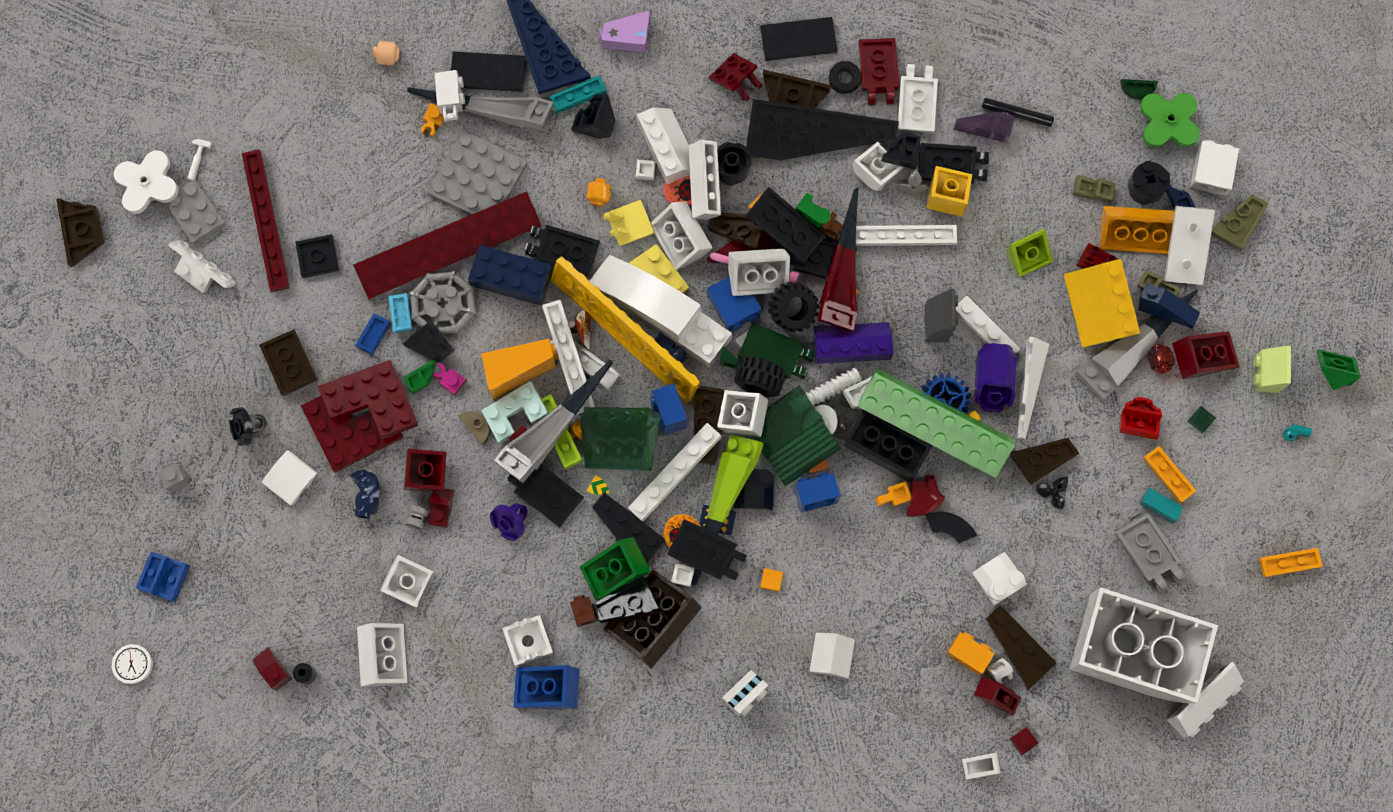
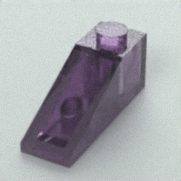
[953,112,1015,143]

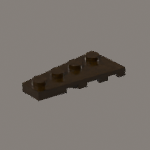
[693,385,730,465]
[985,605,1057,691]

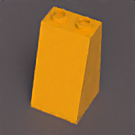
[481,339,558,400]

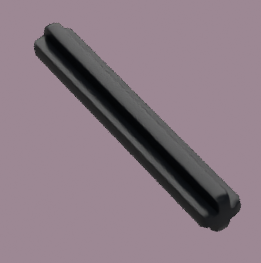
[982,98,1054,127]

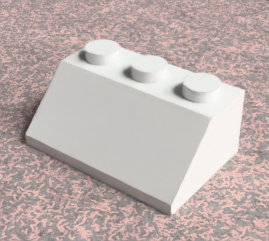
[651,201,713,270]
[728,249,790,296]
[357,623,408,687]

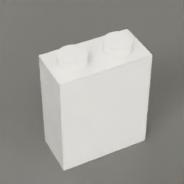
[1190,140,1239,196]

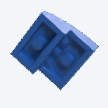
[136,552,190,602]

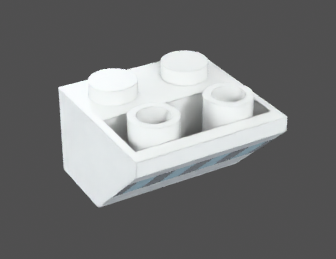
[722,670,768,717]

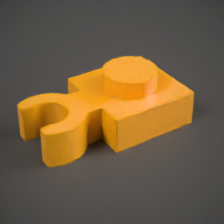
[421,103,444,138]

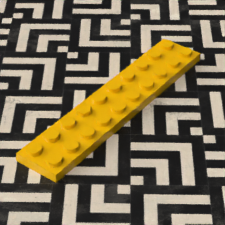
[551,256,700,404]

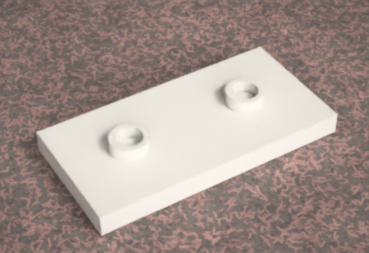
[1164,206,1215,285]

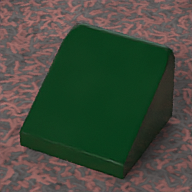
[720,347,739,369]

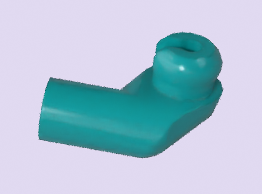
[1283,424,1312,441]

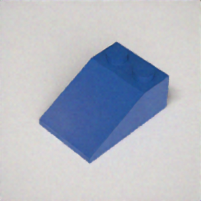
[514,665,579,709]

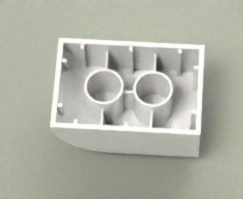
[1069,587,1218,704]

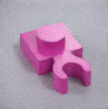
[433,363,467,395]

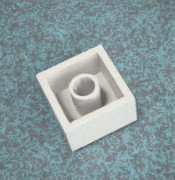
[717,390,768,437]

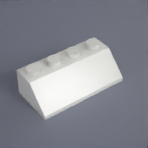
[637,107,690,184]
[1167,662,1244,738]

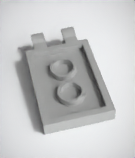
[1115,513,1185,593]

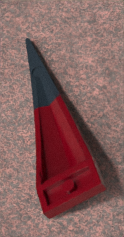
[817,187,859,332]

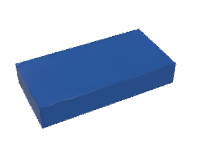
[355,313,391,355]

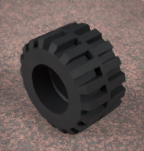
[768,282,820,332]
[734,356,787,397]

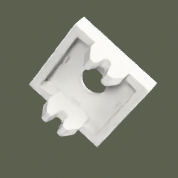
[502,615,553,666]

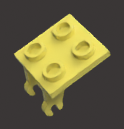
[603,200,654,247]

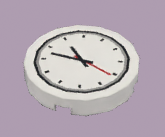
[111,644,153,684]

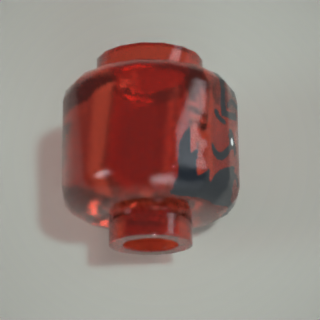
[1147,344,1175,374]

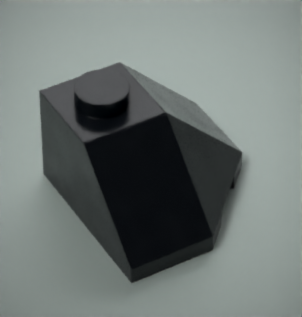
[571,94,616,139]

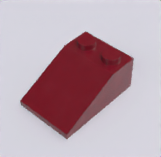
[1172,331,1239,379]

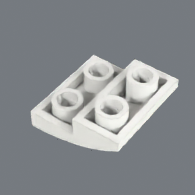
[262,450,318,505]

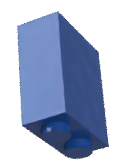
[707,277,762,331]

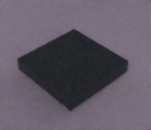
[295,234,340,278]

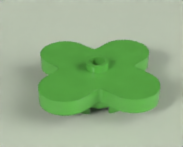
[1140,93,1200,148]

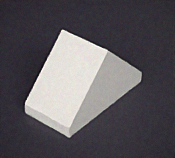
[962,753,1001,779]

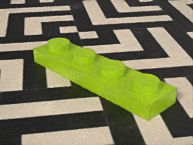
[541,394,583,470]

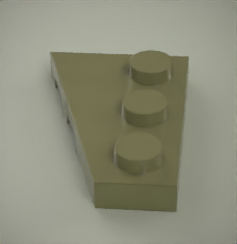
[1211,194,1269,251]

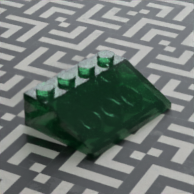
[581,407,661,471]

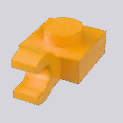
[875,481,911,507]

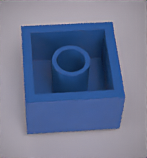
[650,383,687,435]
[794,472,840,513]

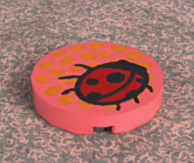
[664,175,692,207]

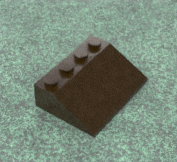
[603,569,702,669]

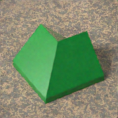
[1317,349,1361,390]

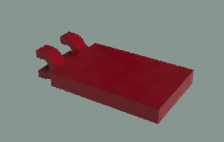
[858,38,899,105]

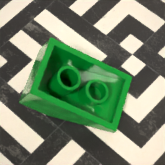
[580,537,651,601]

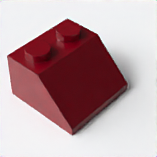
[403,449,447,492]

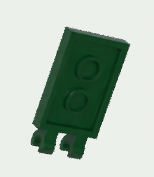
[738,322,815,379]

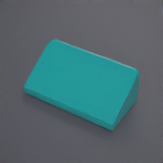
[1139,487,1183,524]

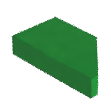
[404,360,436,394]

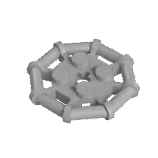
[409,270,477,334]

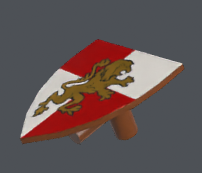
[568,310,591,351]

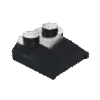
[734,469,774,511]

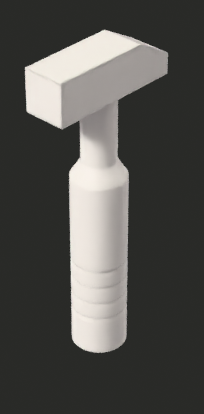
[187,139,212,181]

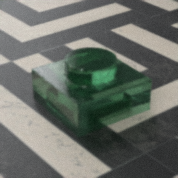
[1188,406,1216,433]

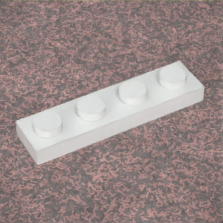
[955,296,1020,353]

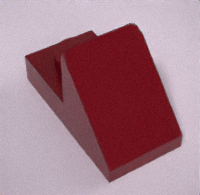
[427,488,454,528]

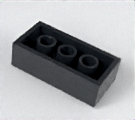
[844,410,933,482]

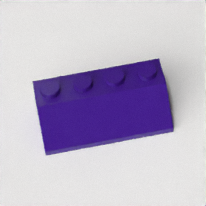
[813,322,894,364]

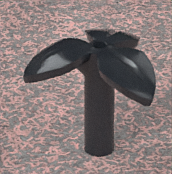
[1036,477,1068,509]

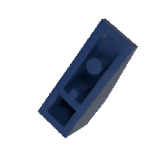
[1138,283,1200,329]

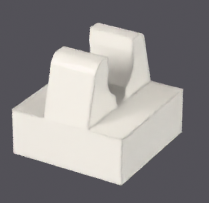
[986,658,1013,684]

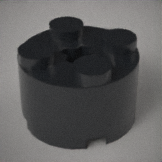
[717,142,751,186]
[1127,161,1170,205]

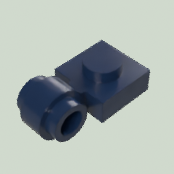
[655,332,687,363]

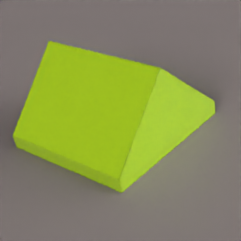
[1006,229,1053,277]

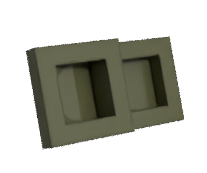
[1072,175,1116,202]
[1137,270,1180,296]

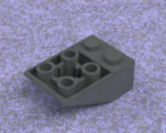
[924,289,959,342]

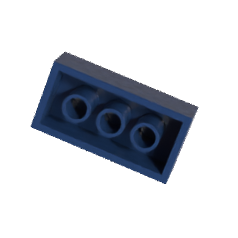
[468,245,553,306]

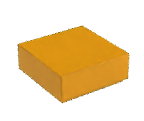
[760,568,783,592]

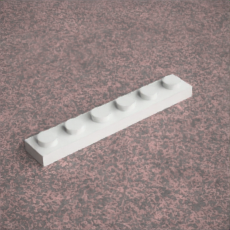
[856,225,957,246]
[542,300,595,415]
[628,423,722,522]

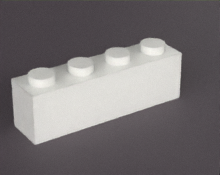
[689,140,721,220]

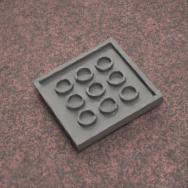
[427,130,528,215]

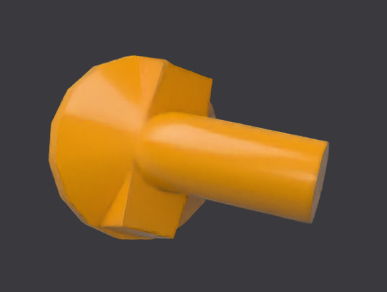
[570,420,588,440]

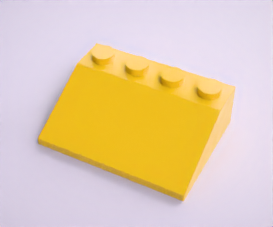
[1063,259,1140,348]

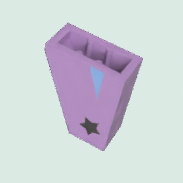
[599,11,650,53]

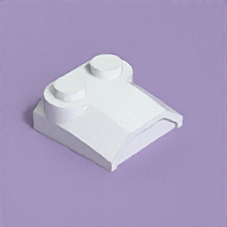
[852,142,904,191]
[972,552,1027,606]
[380,555,433,608]

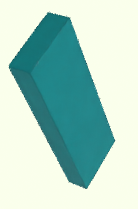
[549,75,607,114]

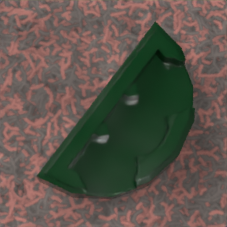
[1120,79,1158,100]

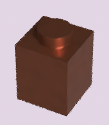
[570,595,597,627]

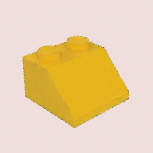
[926,166,972,217]

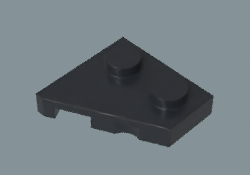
[881,132,921,170]
[403,321,455,363]

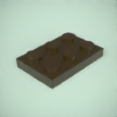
[259,329,318,396]

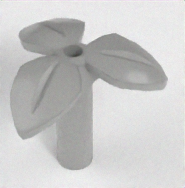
[897,165,929,193]

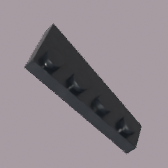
[592,492,665,563]

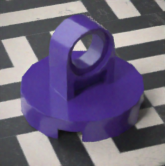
[489,503,527,541]

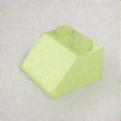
[1253,346,1291,393]

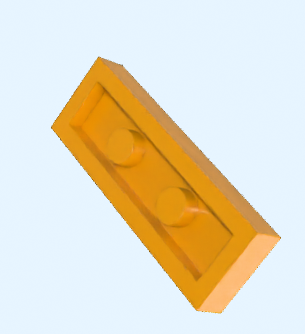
[1143,446,1196,503]
[1259,548,1323,578]

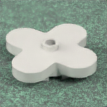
[114,151,178,214]

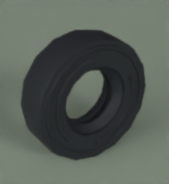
[828,61,861,94]

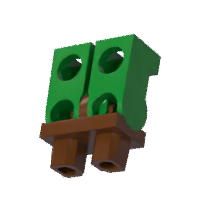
[795,193,843,241]

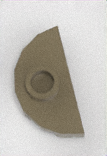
[458,411,490,445]

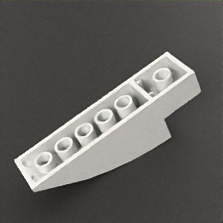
[589,255,732,369]

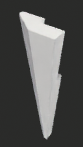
[1017,337,1049,439]

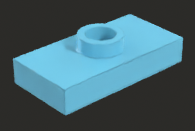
[388,293,413,334]

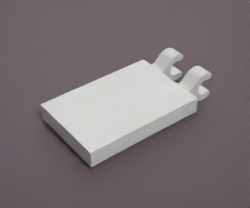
[898,64,938,134]

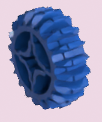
[922,373,971,413]

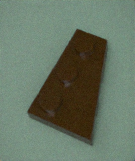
[707,212,763,250]
[1010,438,1079,485]

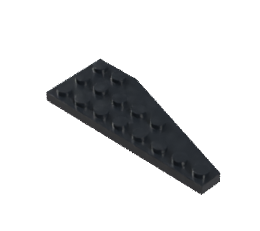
[746,99,899,160]

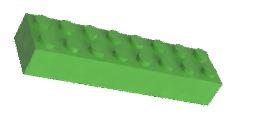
[858,368,1015,478]

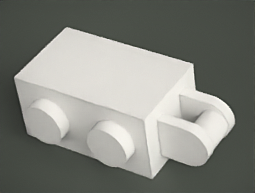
[435,70,465,122]

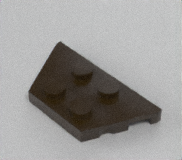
[763,69,832,108]
[56,198,105,267]

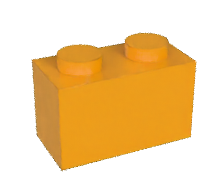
[946,632,994,676]

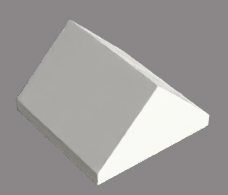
[809,633,855,679]

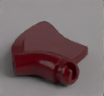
[906,474,945,517]

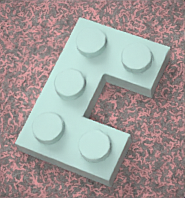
[481,381,549,444]

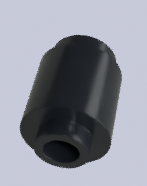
[293,663,317,685]

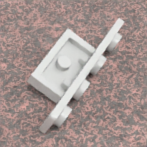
[168,240,236,293]

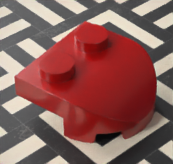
[1119,397,1162,440]

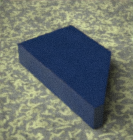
[1166,185,1196,211]

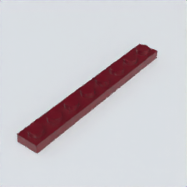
[241,149,290,293]

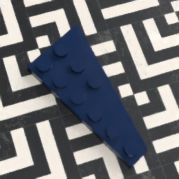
[506,0,591,95]

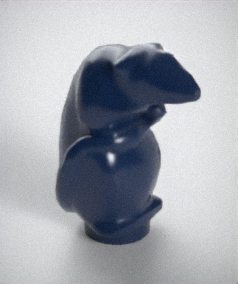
[350,470,380,519]

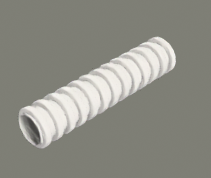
[788,368,862,416]

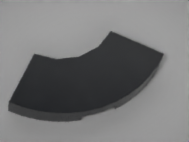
[925,512,977,544]

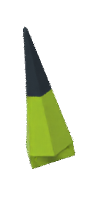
[692,434,764,585]

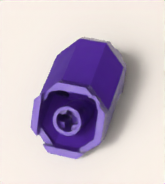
[974,343,1017,413]

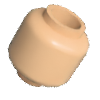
[372,41,399,66]

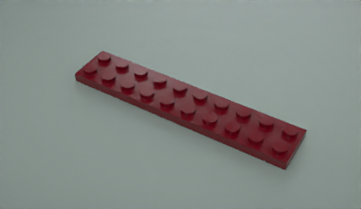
[353,191,542,299]

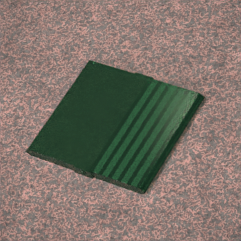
[753,385,841,486]

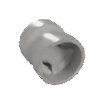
[404,505,428,529]

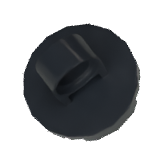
[229,407,267,446]

